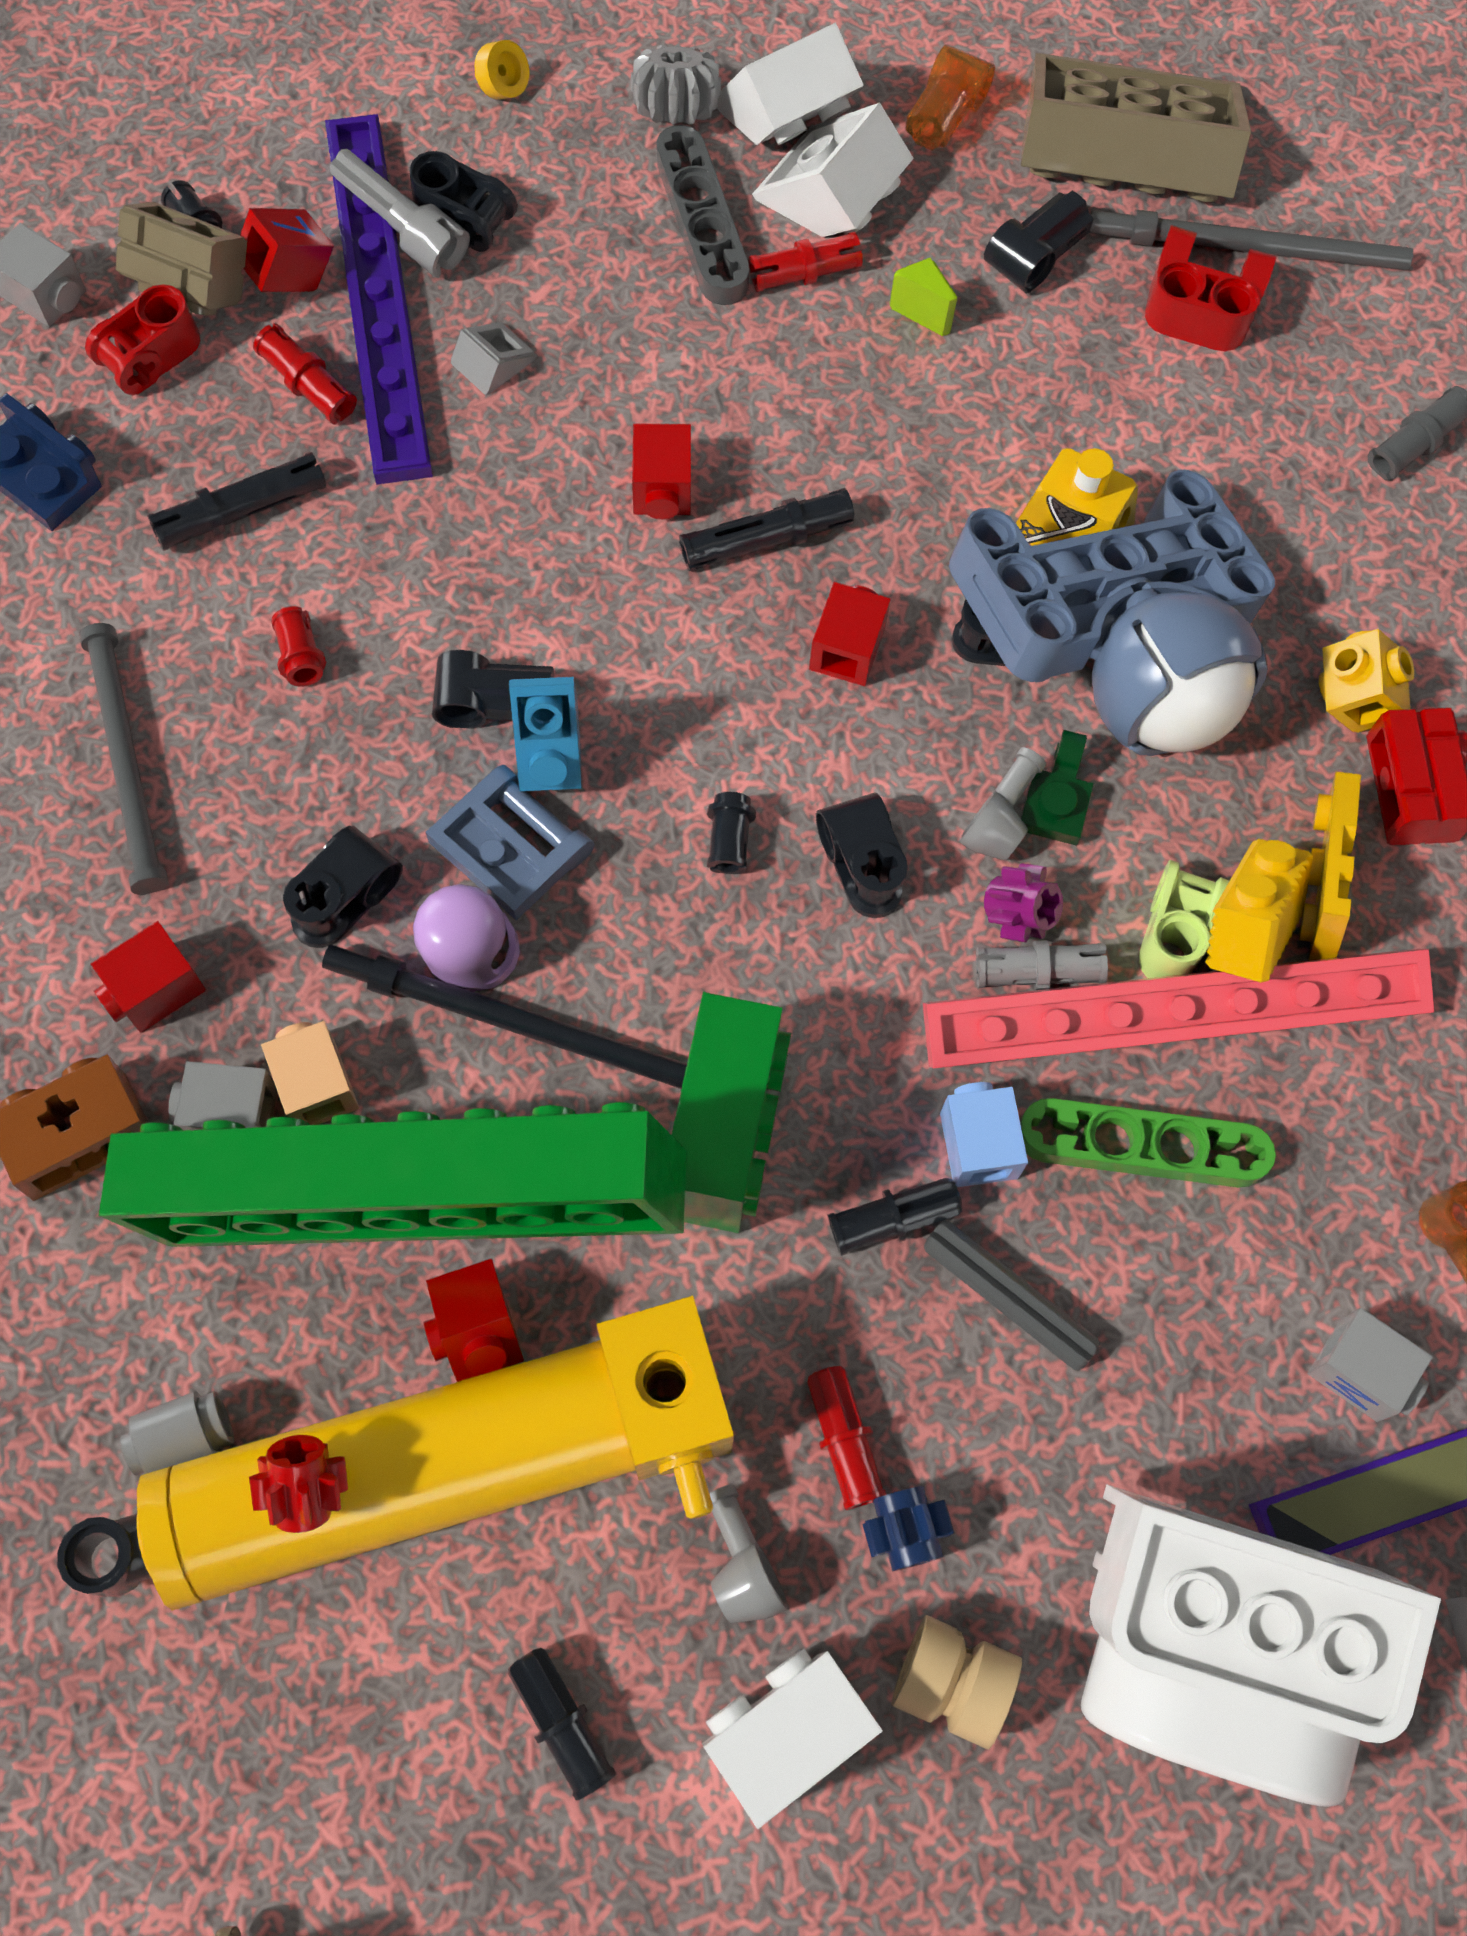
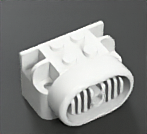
[1081,1484,1441,1807]

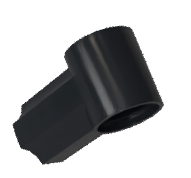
[984,190,1094,293]
[432,650,554,729]

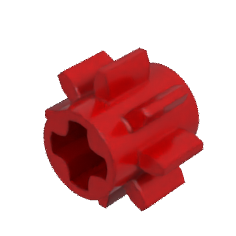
[249,1435,348,1533]

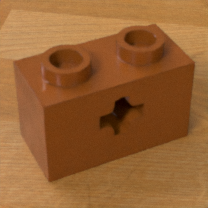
[0,1054,149,1201]

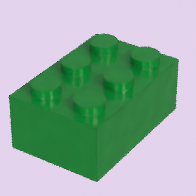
[671,992,792,1233]

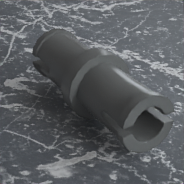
[1368,386,1467,480]

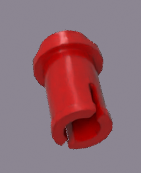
[271,606,327,687]

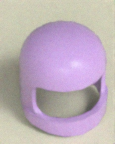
[413,884,520,992]

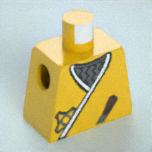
[1016,448,1138,546]

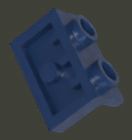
[0,393,102,531]

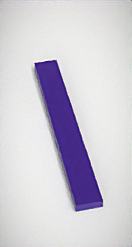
[325,114,433,485]

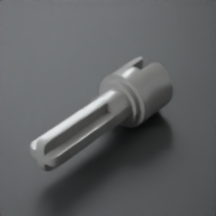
[329,149,470,278]

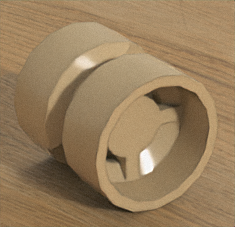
[891,1615,1022,1750]

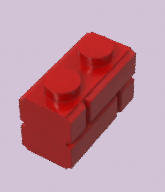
[1366,708,1467,845]

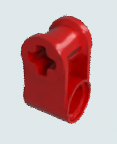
[85,284,201,396]

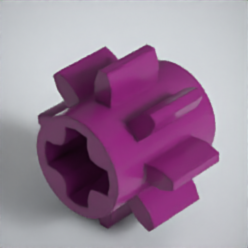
[984,863,1063,943]

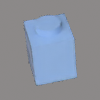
[940,1082,1028,1187]

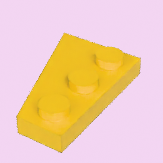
[1299,772,1361,961]

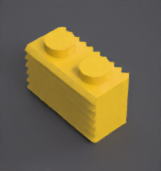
[1205,839,1313,983]

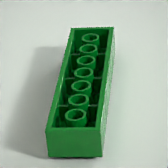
[98,1102,687,1247]

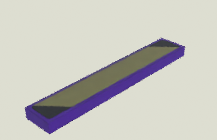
[1248,1428,1467,1555]

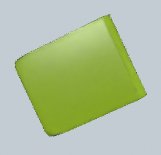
[890,257,958,336]

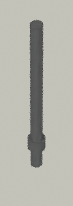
[1090,209,1413,270]

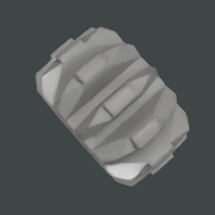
[631,43,721,126]

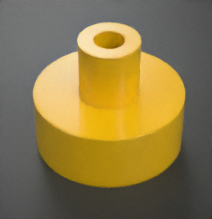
[475,40,530,100]

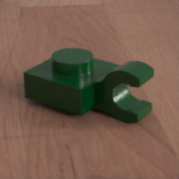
[1021,729,1094,846]

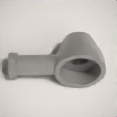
[958,747,1046,861]
[710,1484,788,1624]

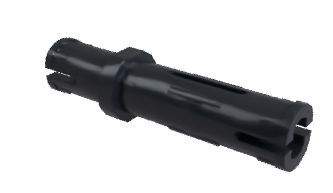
[147,452,326,551]
[679,488,854,571]

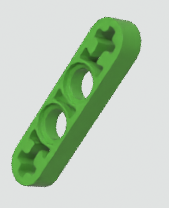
[1020,1098,1276,1188]

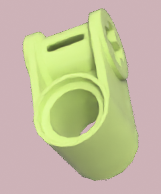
[1139,860,1230,978]

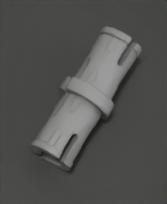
[976,940,1108,990]

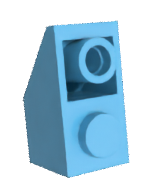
[509,677,582,792]

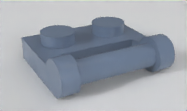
[426,765,595,921]

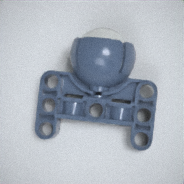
[949,470,1275,756]

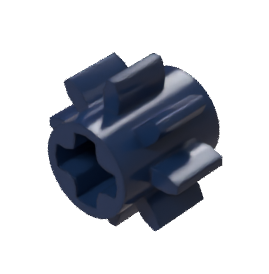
[862,1486,954,1572]

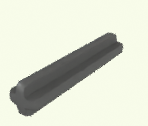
[924,1220,1100,1371]

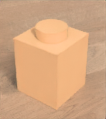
[261,1021,360,1125]

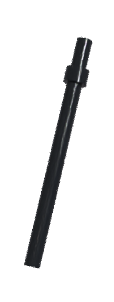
[322,944,687,1089]

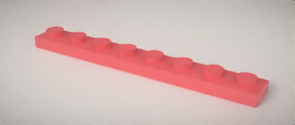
[923,949,1434,1069]

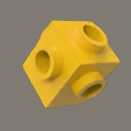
[1319,628,1414,733]

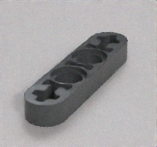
[656,125,749,305]

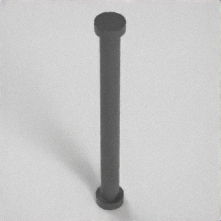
[79,623,169,895]

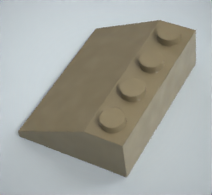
[1021,53,1251,202]

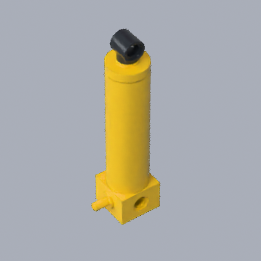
[57,1296,734,1611]

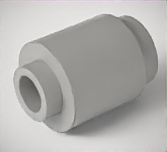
[120,1391,234,1476]

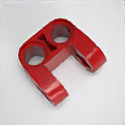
[1145,225,1277,352]

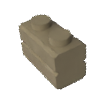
[115,202,248,315]

